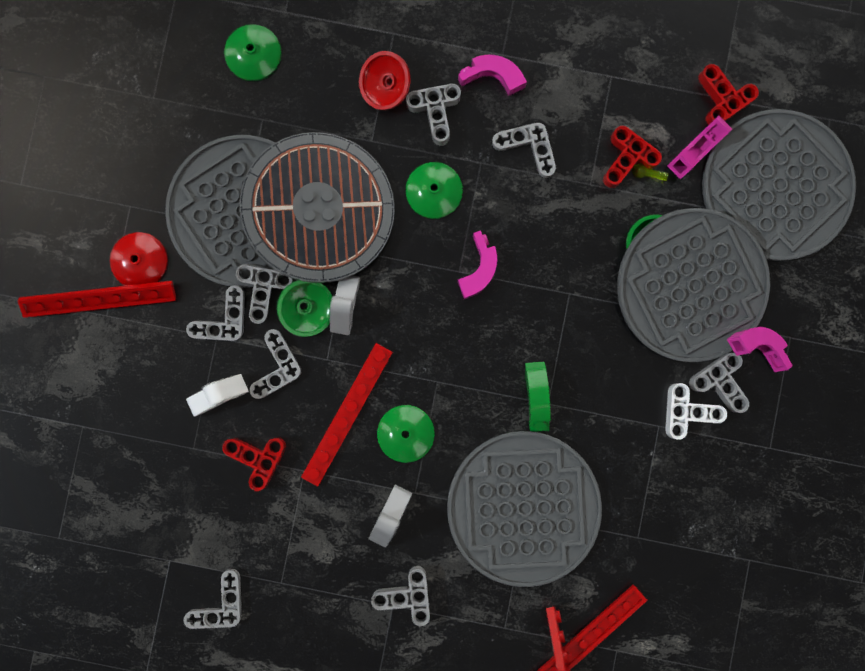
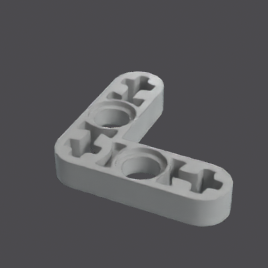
[492,123,556,178]
[186,285,245,341]
[250,329,301,399]
[184,569,242,629]

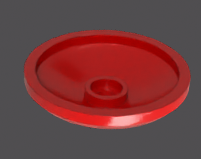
[359,51,410,110]
[110,232,168,286]

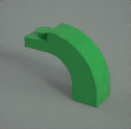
[525,362,550,432]

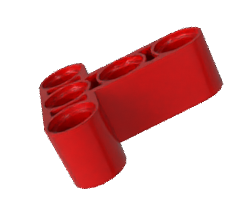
[699,64,759,125]
[603,126,662,188]
[222,438,286,491]

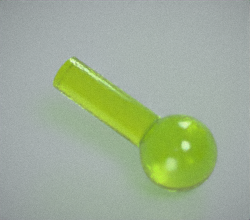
[632,163,669,181]

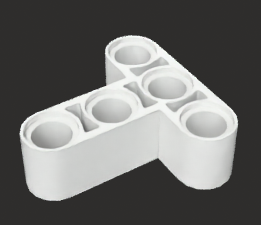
[186,374,249,417]
[666,383,727,439]

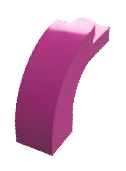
[458,55,527,96]
[667,116,732,179]
[458,230,497,299]
[727,327,793,372]

